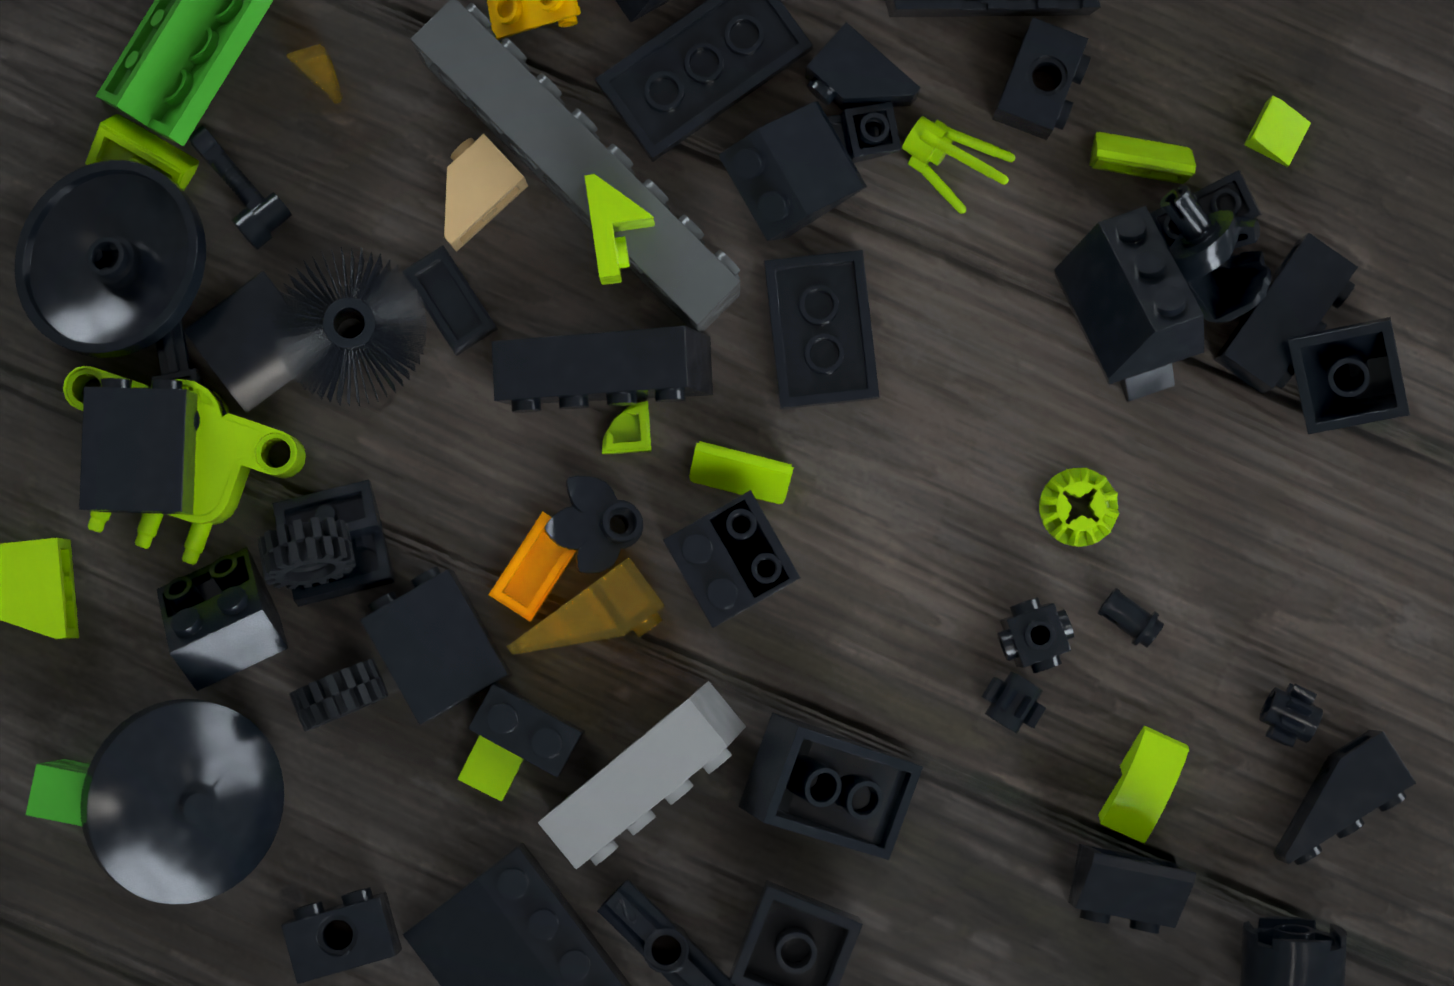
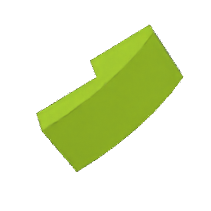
[1098,725,1189,844]

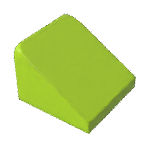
[1244,95,1311,167]

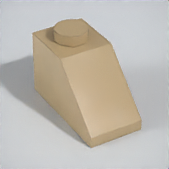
[444,134,528,252]

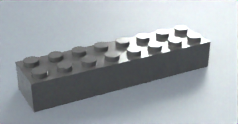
[410,0,741,333]

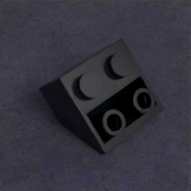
[663,490,801,628]
[156,547,288,691]

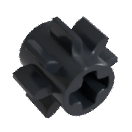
[982,671,1046,734]
[1259,683,1323,747]

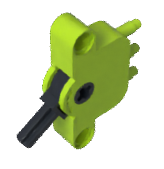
[63,319,306,565]

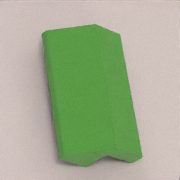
[96,0,273,147]

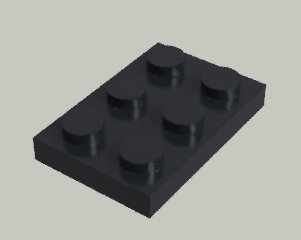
[764,250,879,410]

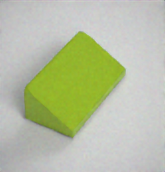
[85,114,199,190]
[1089,132,1196,184]
[689,441,794,504]

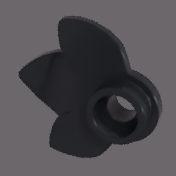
[544,475,643,574]

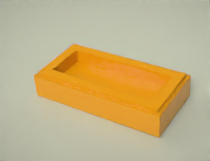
[488,511,578,622]

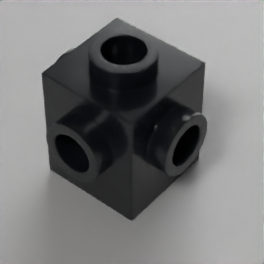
[997,597,1074,673]

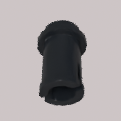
[1097,588,1164,648]

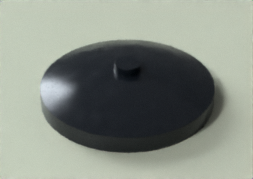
[14,160,206,358]
[80,699,284,905]

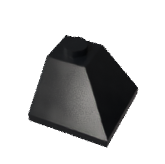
[1288,317,1410,435]

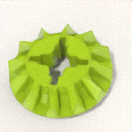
[1039,468,1119,547]

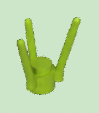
[902,116,1015,214]

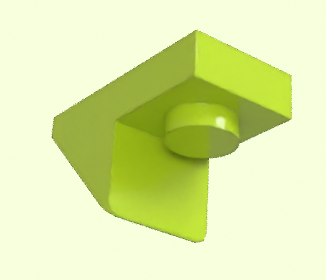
[584,174,655,285]

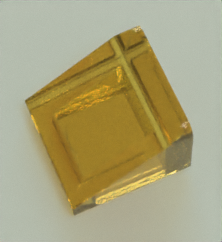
[286,44,343,104]

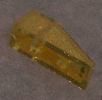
[507,557,666,655]

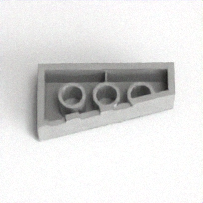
[538,681,746,869]

